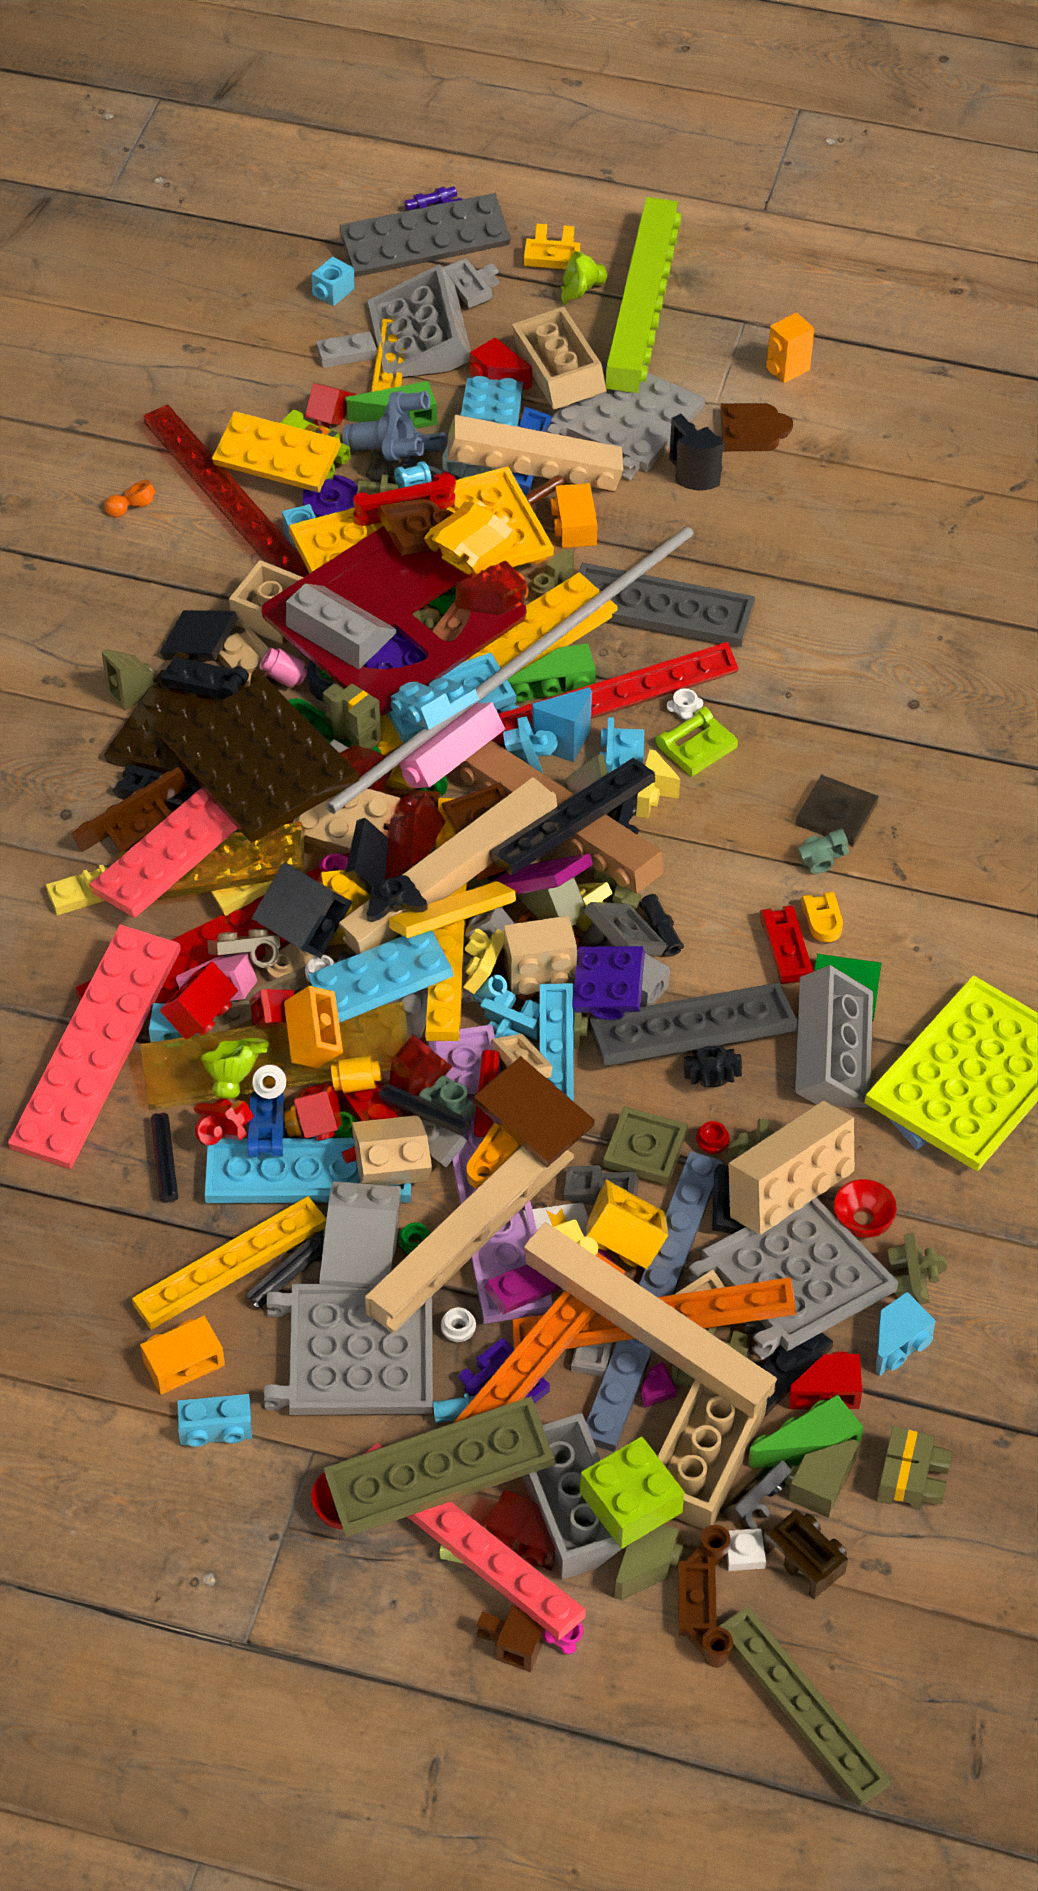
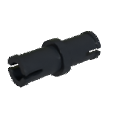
[639,894,684,957]

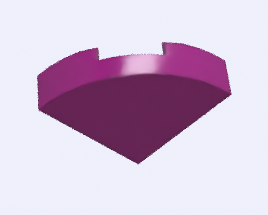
[641,1362,677,1408]

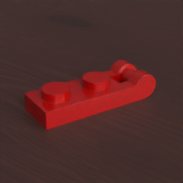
[760,905,813,984]

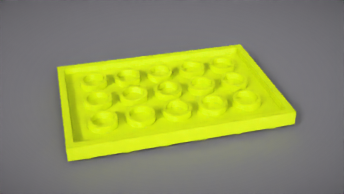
[864,975,1038,1172]

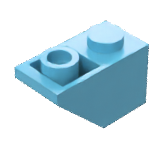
[875,1292,936,1376]

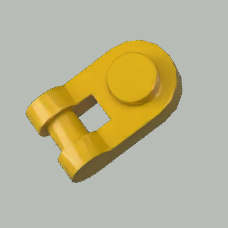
[801,891,843,942]

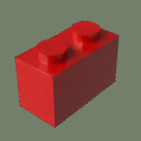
[160,961,238,1040]

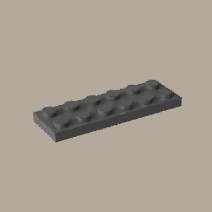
[339,193,511,277]
[579,562,755,647]
[588,982,797,1066]

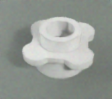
[667,689,703,720]

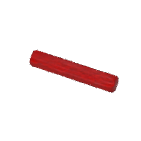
[474,1049,500,1138]

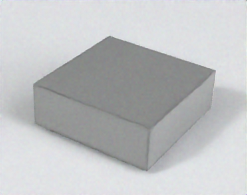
[571,1342,612,1377]

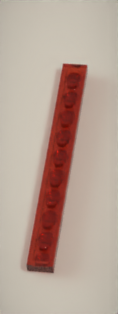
[143,404,309,578]

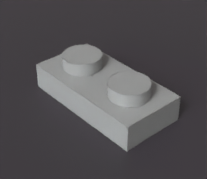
[316,332,377,368]

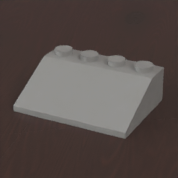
[368,264,471,377]

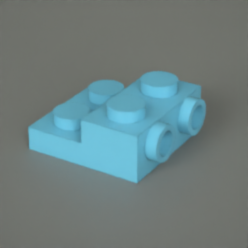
[390,678,479,729]

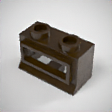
[763,1509,848,1599]

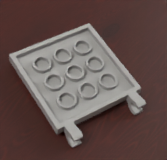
[547,356,705,481]
[688,1197,899,1360]
[264,1284,433,1415]

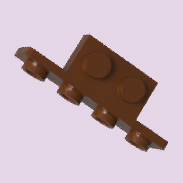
[72,767,188,856]

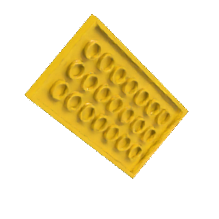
[289,466,554,574]

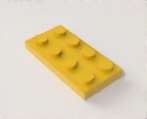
[212,411,341,493]

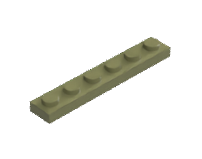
[719,1606,891,1807]

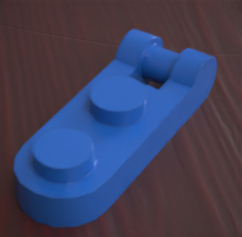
[248,1087,285,1157]

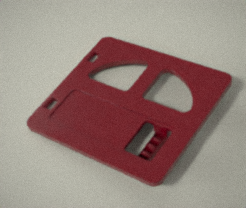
[262,526,527,716]

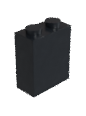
[252,862,353,959]

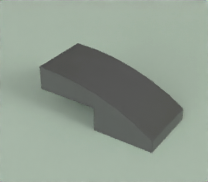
[564,1165,639,1205]

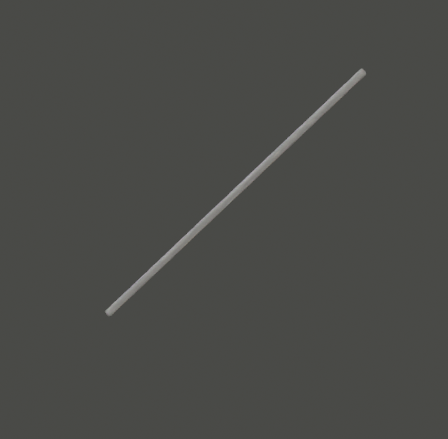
[326,526,693,814]

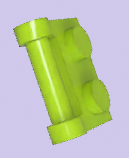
[655,706,738,777]

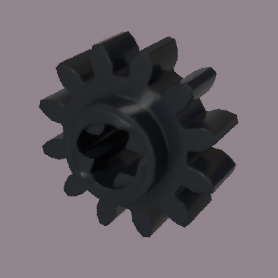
[683,1046,742,1087]

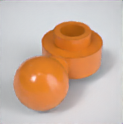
[104,480,156,518]

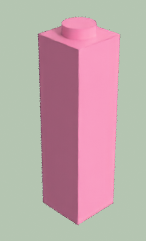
[399,702,505,788]

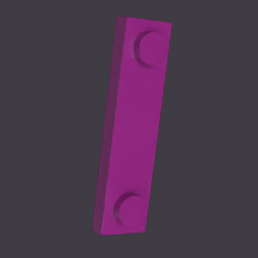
[484,1248,615,1315]

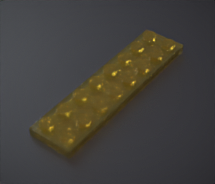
[141,1002,413,1110]

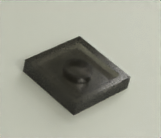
[796,774,879,847]

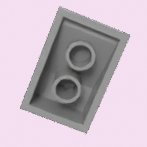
[320,1181,401,1289]

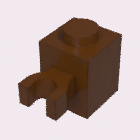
[477,1605,546,1672]

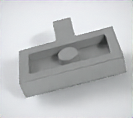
[443,258,500,309]

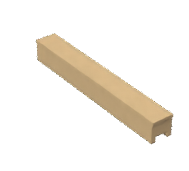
[339,777,557,954]
[365,1146,574,1334]
[524,1222,777,1418]

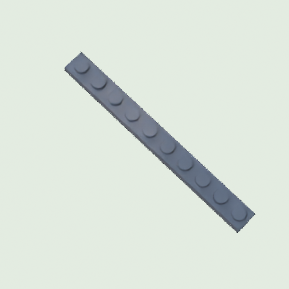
[586,1151,722,1452]

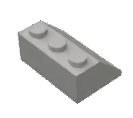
[286,584,396,669]

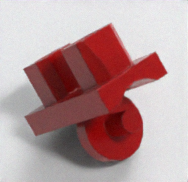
[193,1098,254,1145]

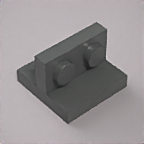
[582,902,668,956]

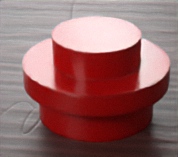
[696,1121,730,1154]

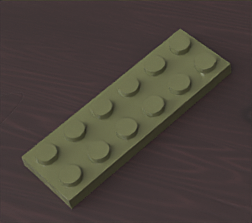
[323,1396,556,1538]

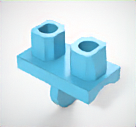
[503,716,558,773]
[480,990,540,1040]

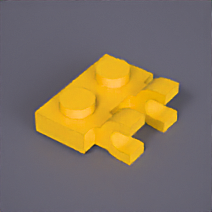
[524,224,581,269]

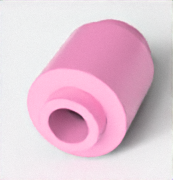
[260,647,307,688]

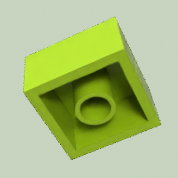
[580,1436,685,1549]

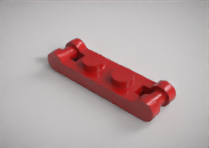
[353,474,456,526]

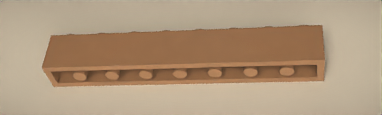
[460,740,664,894]

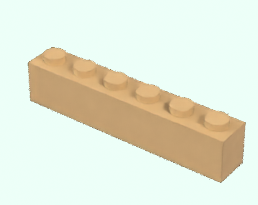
[447,415,623,491]

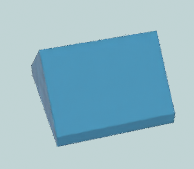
[532,687,592,762]

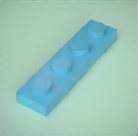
[540,983,574,1101]

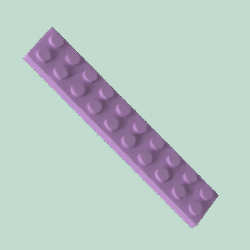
[427,1025,553,1324]

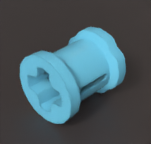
[394,461,431,489]

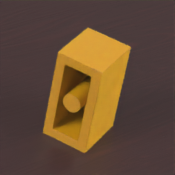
[766,312,814,383]
[550,483,597,548]
[284,986,343,1068]
[140,1315,225,1395]

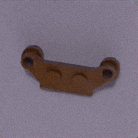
[678,1525,733,1668]

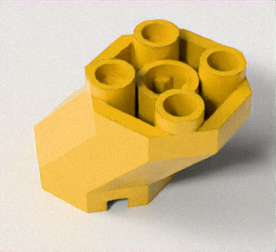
[424,497,517,576]

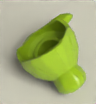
[561,251,608,305]
[201,1038,269,1099]

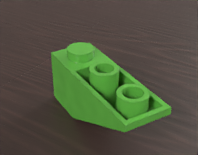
[346,381,437,429]
[507,643,596,702]
[748,1395,864,1469]

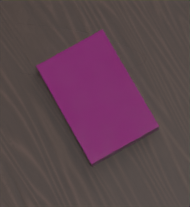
[488,853,593,895]

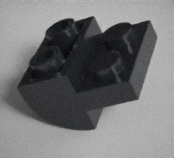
[669,414,724,491]

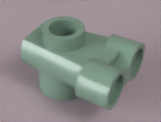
[798,828,850,874]
[419,1076,476,1119]

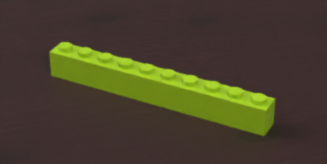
[605,197,682,393]

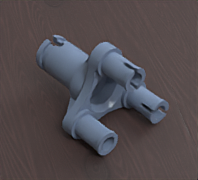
[342,391,447,461]

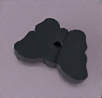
[366,875,428,922]

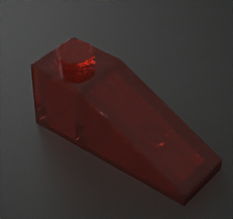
[385,793,446,880]

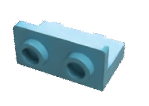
[600,717,645,773]
[178,1394,252,1447]

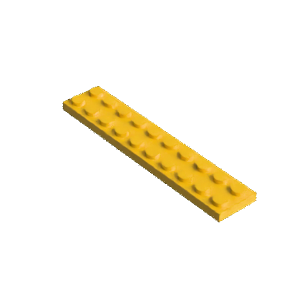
[376,572,618,761]

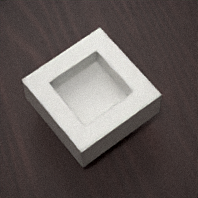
[726,1529,766,1571]

